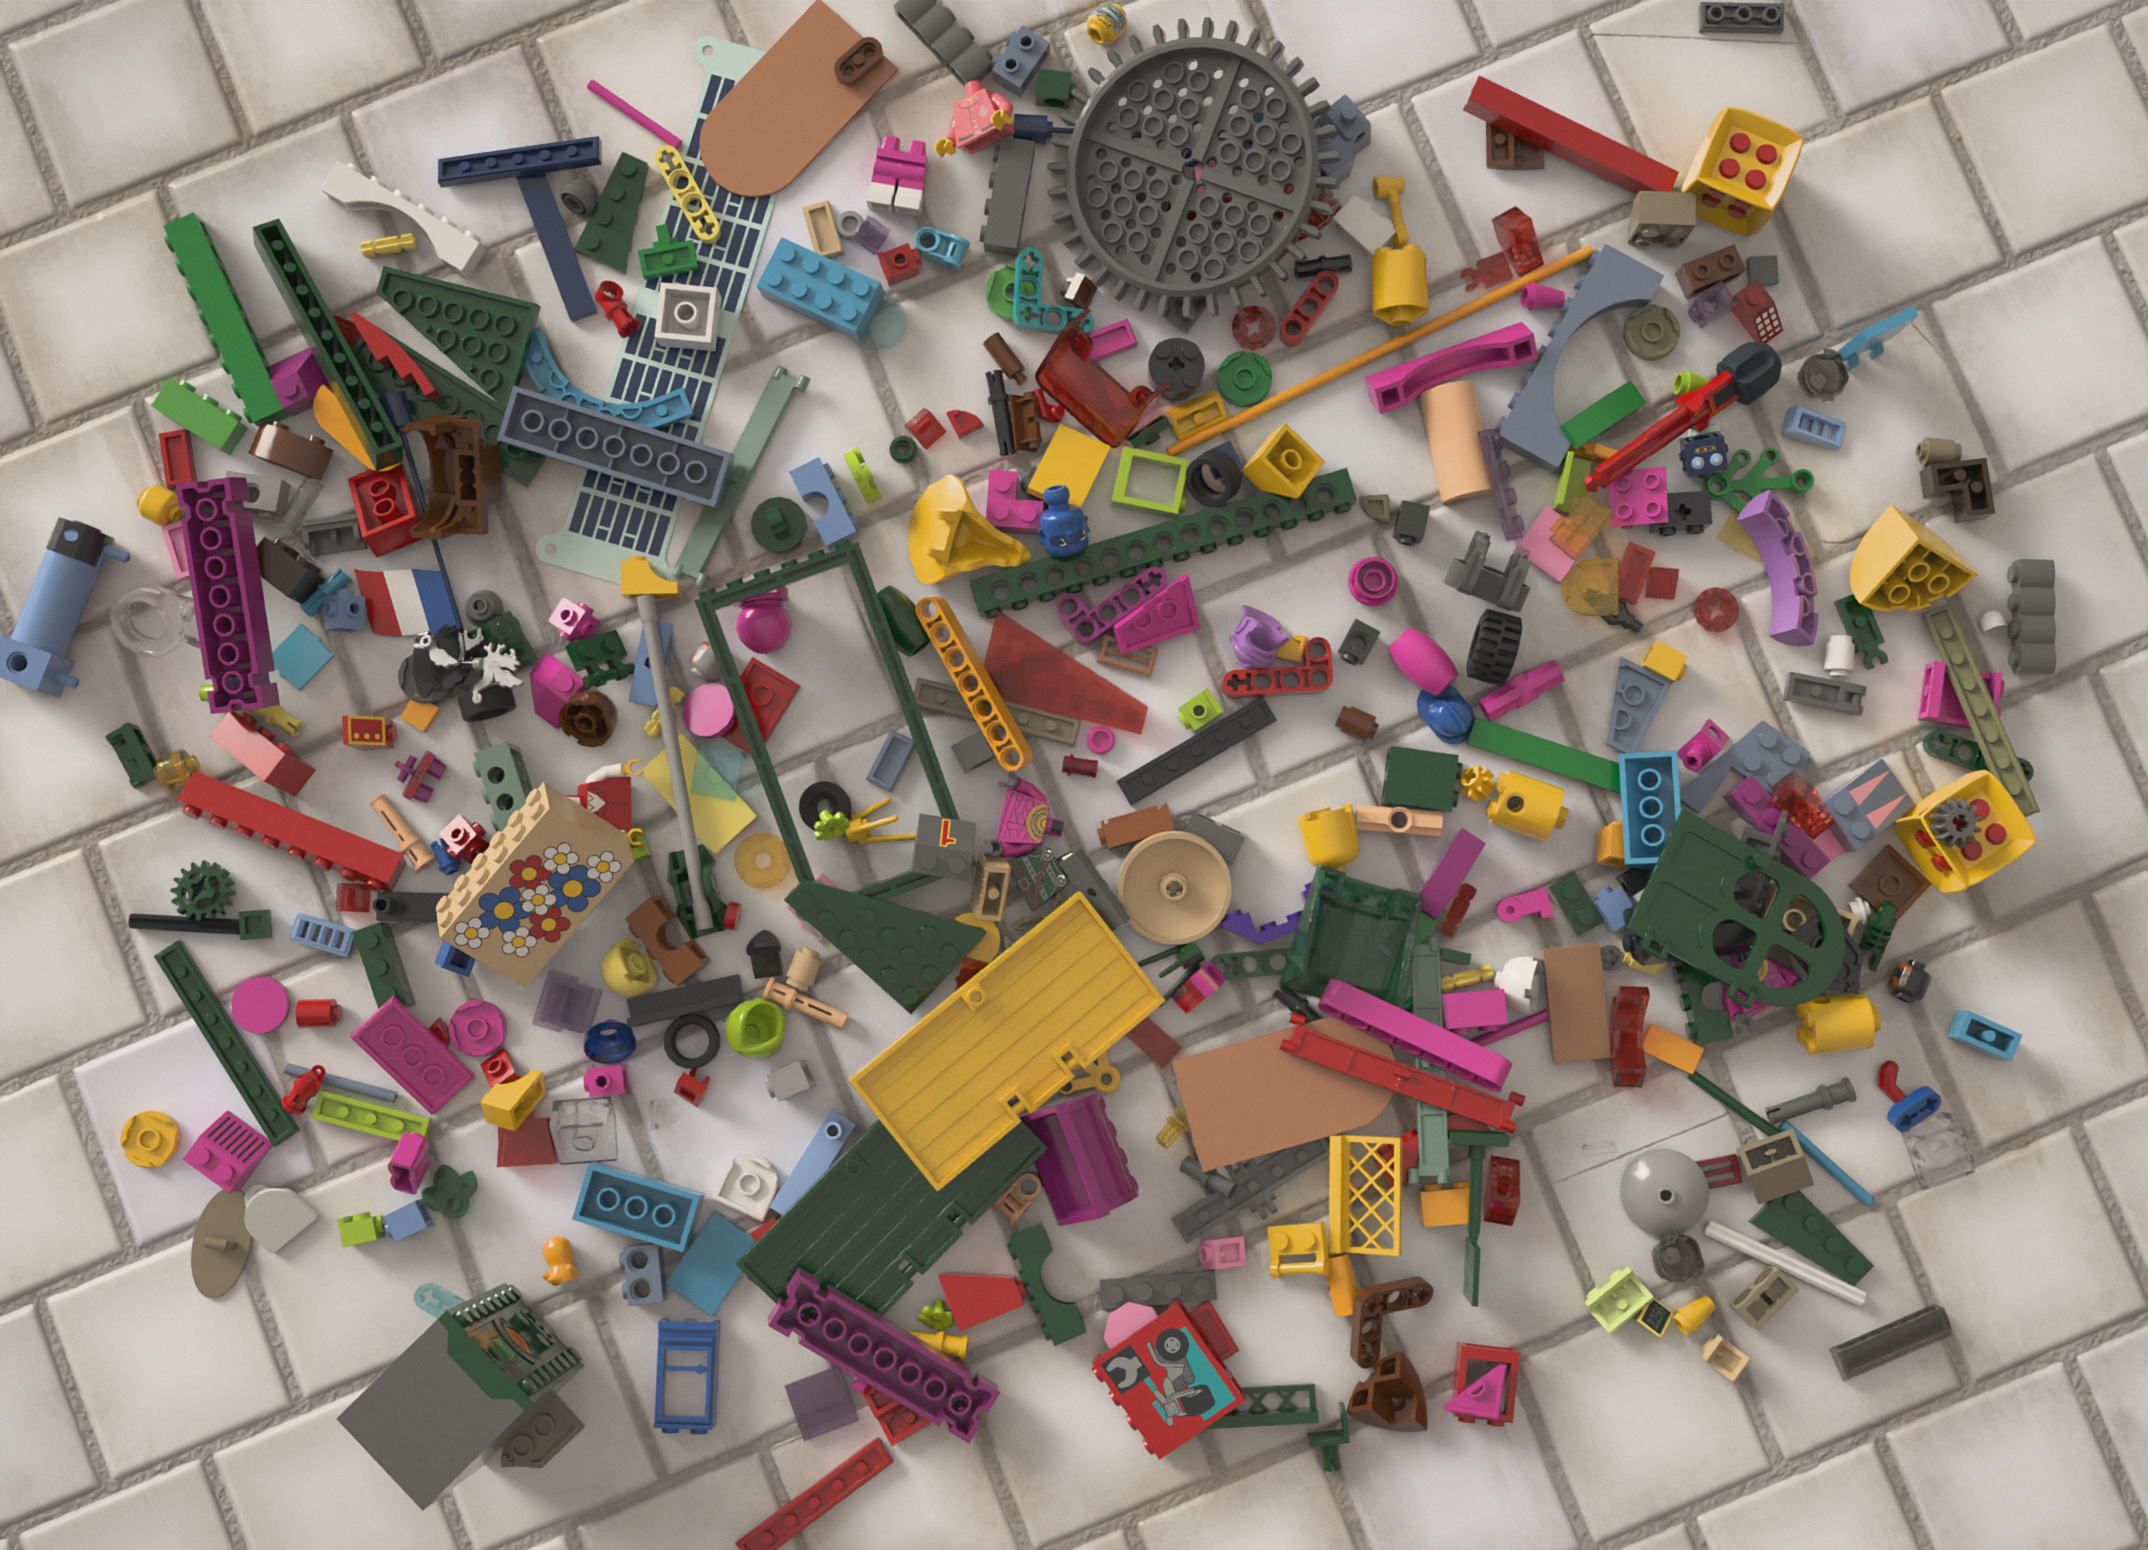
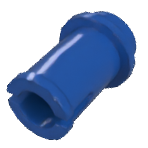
[430,838,461,876]

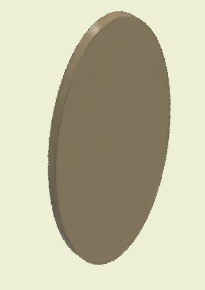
[191,1189,252,1298]

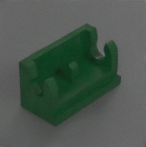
[105,722,164,789]

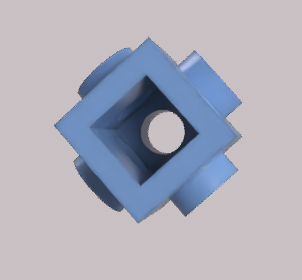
[323,590,367,633]

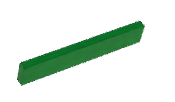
[1466,717,1621,795]

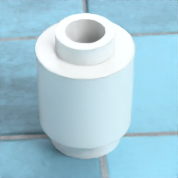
[1824,635,1855,678]

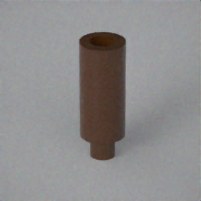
[983,332,1028,386]

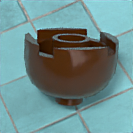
[559,689,618,748]

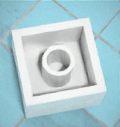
[655,283,722,351]

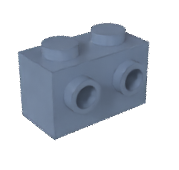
[991,25,1050,98]

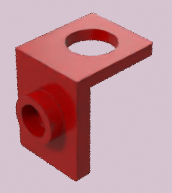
[481,1048,522,1089]

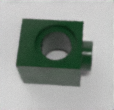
[1035,69,1076,109]

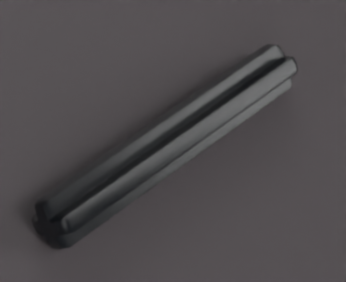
[128,913,240,935]

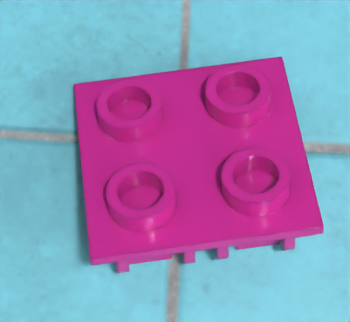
[1609,466,1669,529]

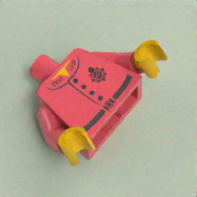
[934,81,1015,158]

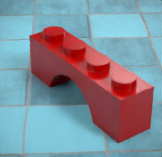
[1371,1112,1491,1189]

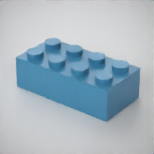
[757,237,885,342]
[572,1161,705,1252]

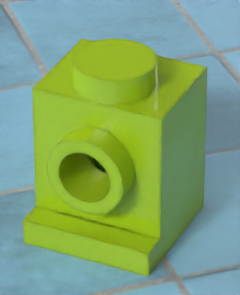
[1177,688,1223,733]
[337,1211,386,1247]

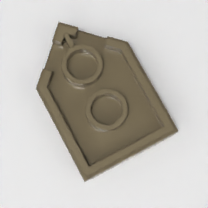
[501,1394,585,1468]

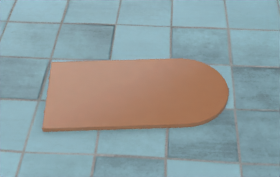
[700,0,898,198]
[1171,1017,1396,1172]

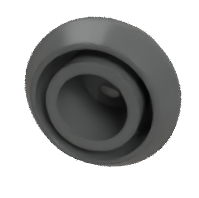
[561,179,597,216]
[465,590,503,627]

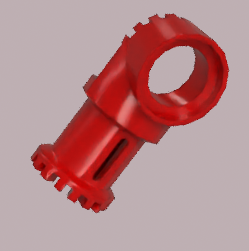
[595,280,641,338]

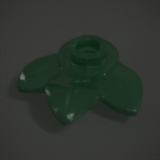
[421,1164,477,1220]

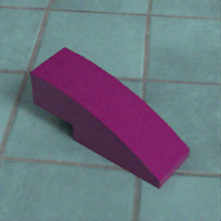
[1411,828,1486,920]

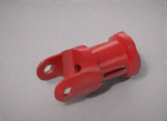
[281,1065,326,1115]

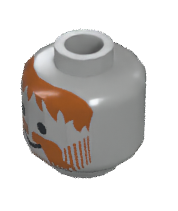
[689,641,722,683]

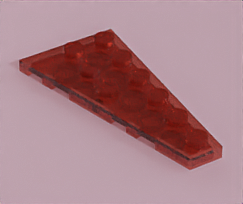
[984,610,1148,735]

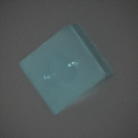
[690,744,746,801]

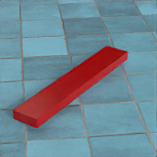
[735,1437,894,1550]

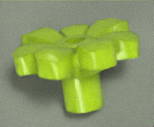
[814,810,850,841]
[918,1300,955,1332]

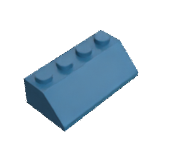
[1619,751,1681,871]

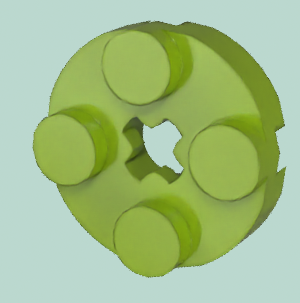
[843,447,882,504]

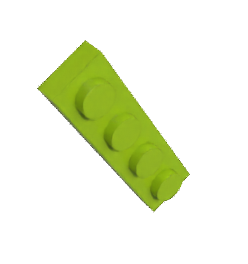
[312,1090,432,1141]

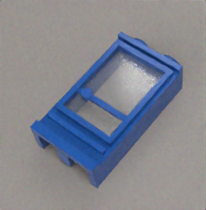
[653,1318,720,1434]

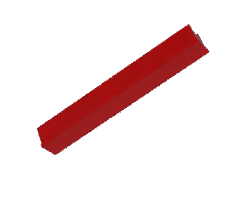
[1463,75,1679,194]

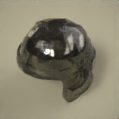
[1797,349,1849,402]
[1651,1232,1705,1284]

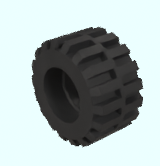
[1466,609,1523,686]

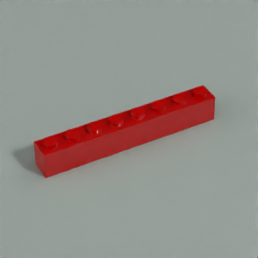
[177,771,407,893]

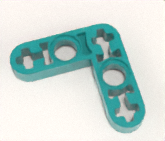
[1013,247,1094,337]

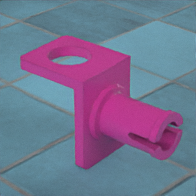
[1677,719,1729,772]

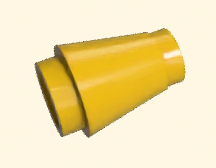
[1672,1295,1716,1336]

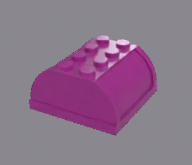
[1019,1091,1139,1226]

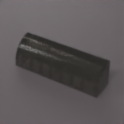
[1829,1304,1952,1382]

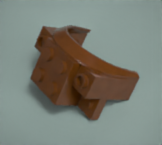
[404,414,502,540]

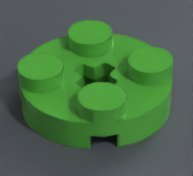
[986,264,1035,321]

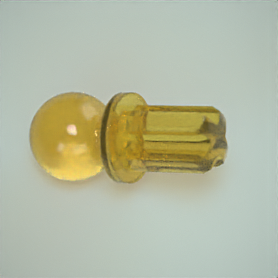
[1156,1102,1189,1149]

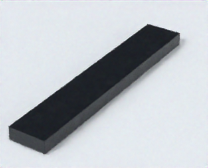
[1117,696,1277,806]

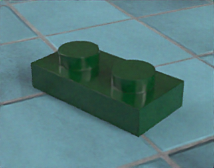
[1549,872,1604,936]

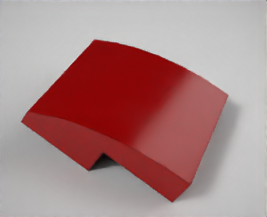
[862,1387,933,1446]

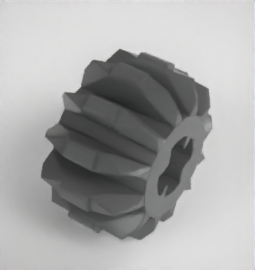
[1929,798,1983,848]

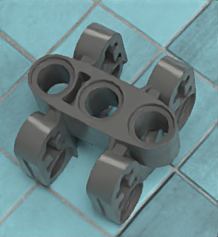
[1444,530,1531,612]

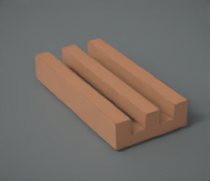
[1097,634,1159,678]

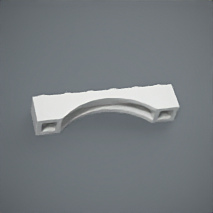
[320,161,486,279]

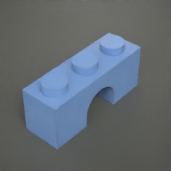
[789,457,860,551]

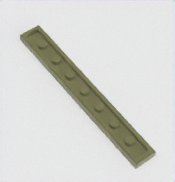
[1922,602,2040,818]

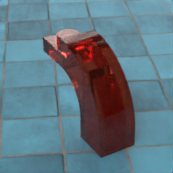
[1609,986,1650,1088]

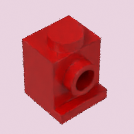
[877,243,922,286]

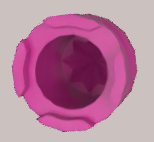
[733,587,792,654]

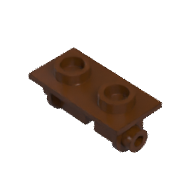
[1009,392,1042,452]

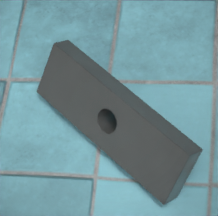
[1699,2,1784,34]
[1059,849,1131,931]

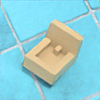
[1702,1335,1751,1383]

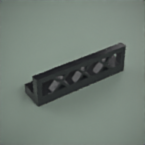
[627,974,745,1027]

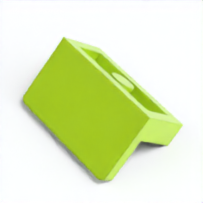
[1552,451,1592,517]

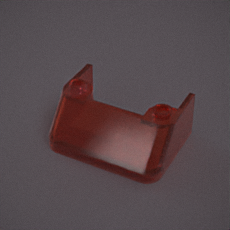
[1035,308,1172,448]

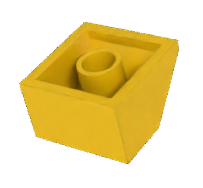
[1242,423,1325,499]

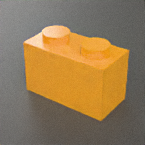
[1417,1181,1482,1227]

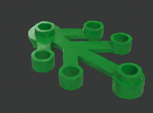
[1702,448,1814,517]

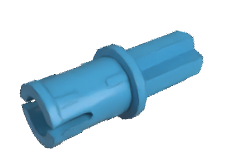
[300,568,352,617]

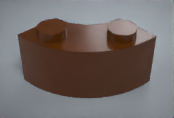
[248,421,334,481]

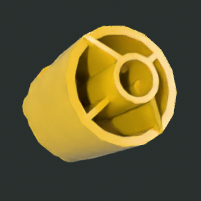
[1371,245,1429,327]
[1485,770,1569,842]
[1795,991,1881,1056]

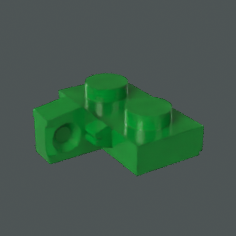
[638,224,699,280]

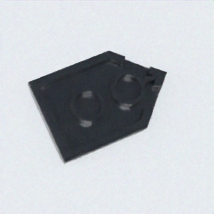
[1789,914,1864,995]

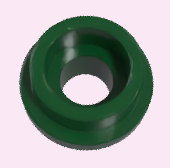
[889,436,918,464]

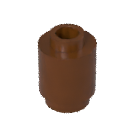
[1335,706,1379,742]

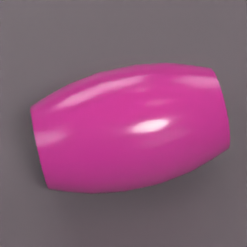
[1388,627,1459,697]

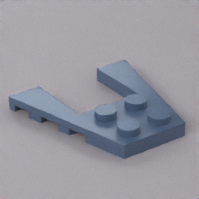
[1680,721,1810,831]

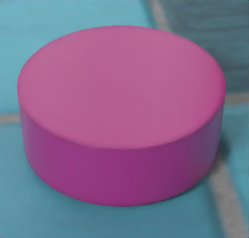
[1087,726,1115,755]

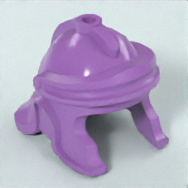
[1229,605,1291,669]

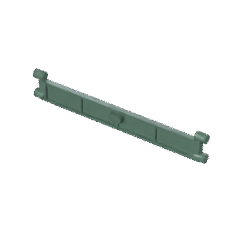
[671,365,811,590]
[1399,937,1449,1184]

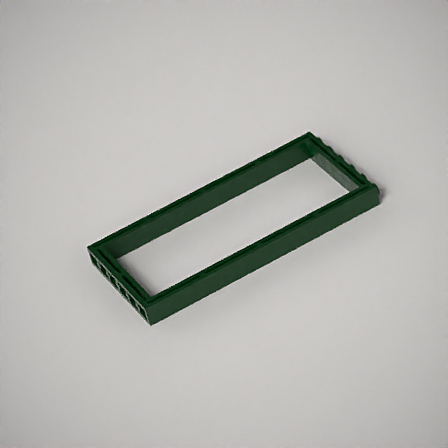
[694,539,977,900]

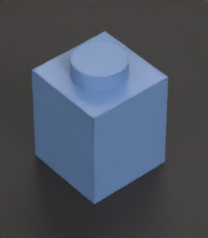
[1593,886,1633,932]
[383,1199,434,1243]

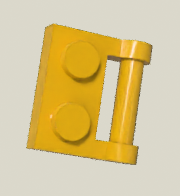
[1267,1222,1330,1279]

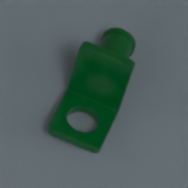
[1307,1402,1350,1472]

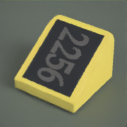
[1633,1298,1674,1338]

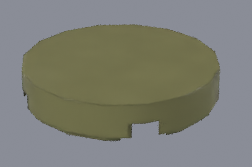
[1623,304,1680,361]

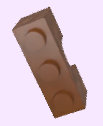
[625,895,711,986]

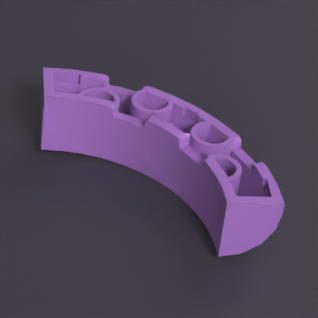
[1737,490,1818,647]

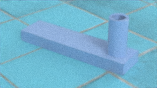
[769,1109,857,1215]

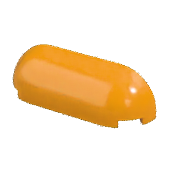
[313,385,407,471]

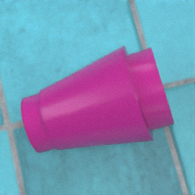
[1521,283,1565,311]

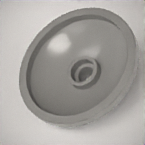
[1620,1149,1709,1236]

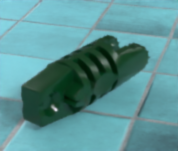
[1858,899,1897,972]

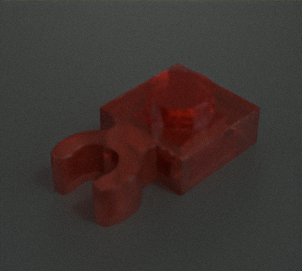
[1459,251,1513,292]

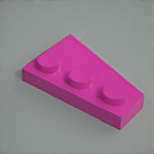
[1113,574,1201,655]

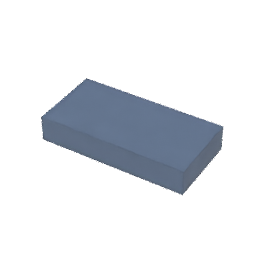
[866,729,915,792]

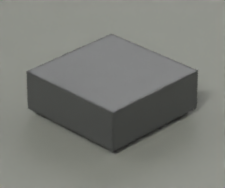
[1747,255,1779,286]

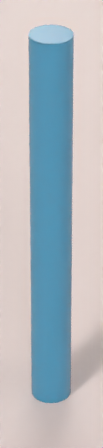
[1778,1120,1874,1206]

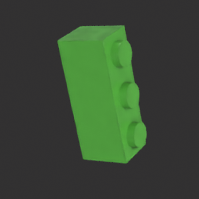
[151,378,248,456]

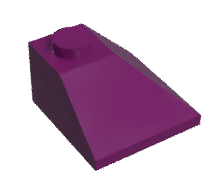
[269,348,333,416]

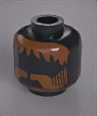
[1887,959,1932,1004]

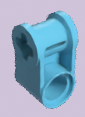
[915,227,970,271]

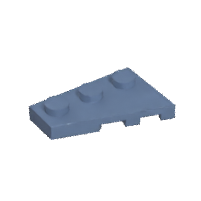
[1606,656,1672,754]

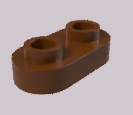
[834,37,883,86]

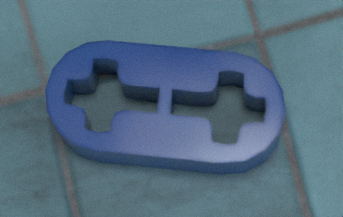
[1887,1086,1941,1132]

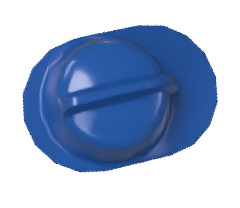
[1417,685,1476,744]

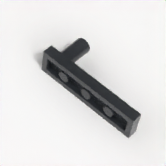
[373,892,450,922]

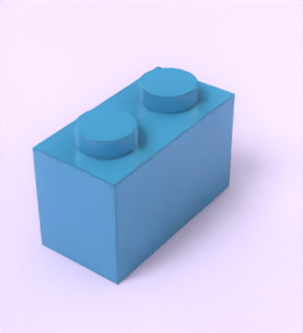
[1946,1011,2022,1061]

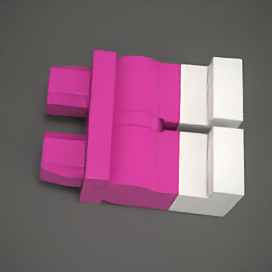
[866,135,929,217]

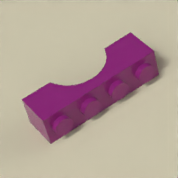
[1723,776,1830,880]

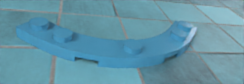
[525,327,695,430]

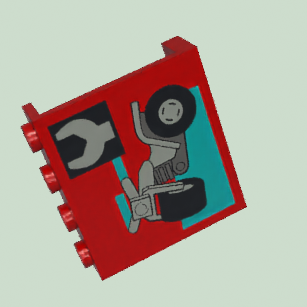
[1092,1298,1246,1460]

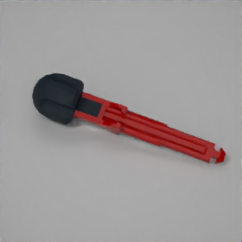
[1584,342,1782,492]

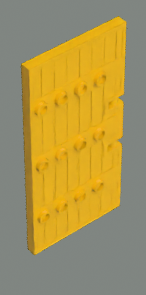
[848,891,1166,1192]

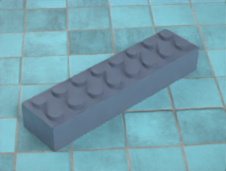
[497,386,735,510]

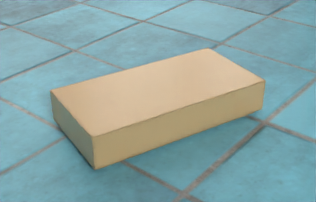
[802,200,844,259]

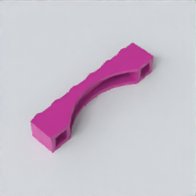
[1365,322,1538,414]

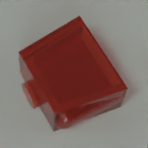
[497,1112,560,1167]

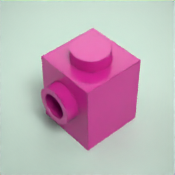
[583,1064,629,1098]

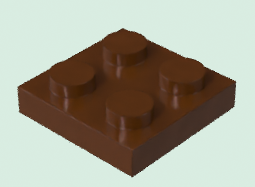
[1848,844,1932,921]

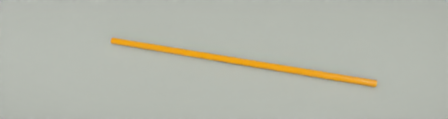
[1166,245,1593,456]

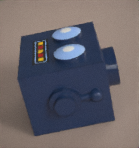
[1678,431,1728,478]

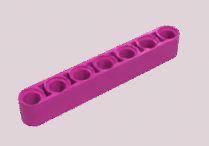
[1318,979,1512,1092]

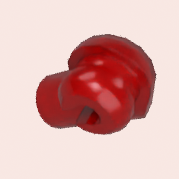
[1031,389,1065,423]
[1877,1060,1907,1104]

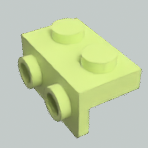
[1584,1266,1654,1335]

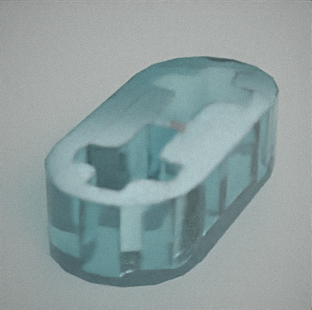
[414,1283,465,1319]

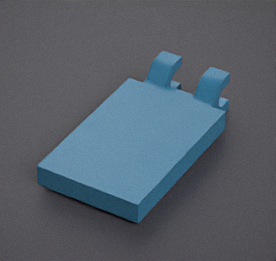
[1836,305,1919,371]

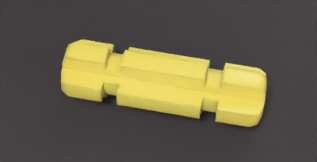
[361,233,417,258]
[643,686,684,738]
[1441,964,1494,993]

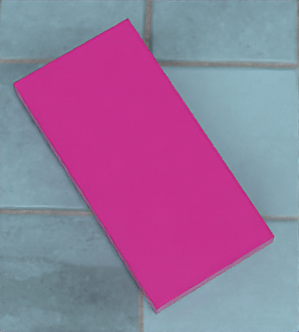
[350,995,475,1115]

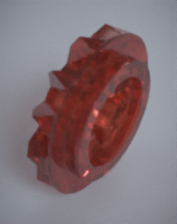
[1231,306,1276,351]
[1692,587,1739,633]

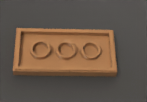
[1541,943,1611,1064]

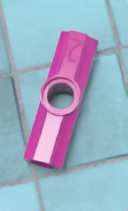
[1478,660,1565,721]

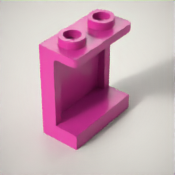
[1918,661,2005,729]

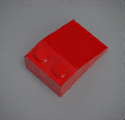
[348,463,424,558]

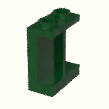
[1381,746,1462,813]

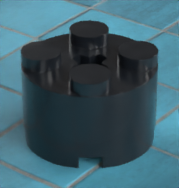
[1148,338,1205,401]

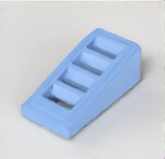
[1781,405,1846,450]
[289,913,356,957]

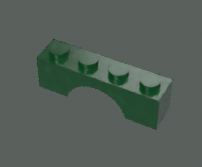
[1007,1222,1087,1346]

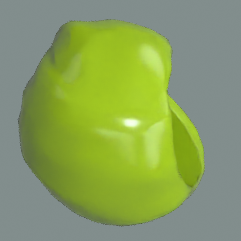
[725,998,786,1059]

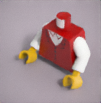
[566,759,645,847]

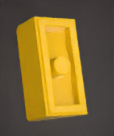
[1165,389,1229,442]

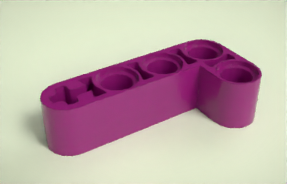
[1057,567,1167,645]

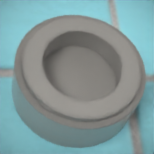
[836,211,865,241]

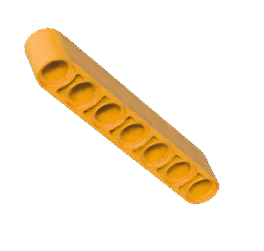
[916,596,1032,771]

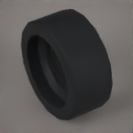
[1185,450,1242,507]
[458,685,516,722]
[664,1014,721,1069]

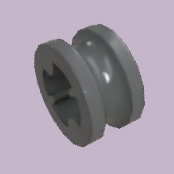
[1600,945,1623,971]

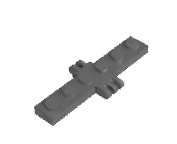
[1171,1138,1330,1244]

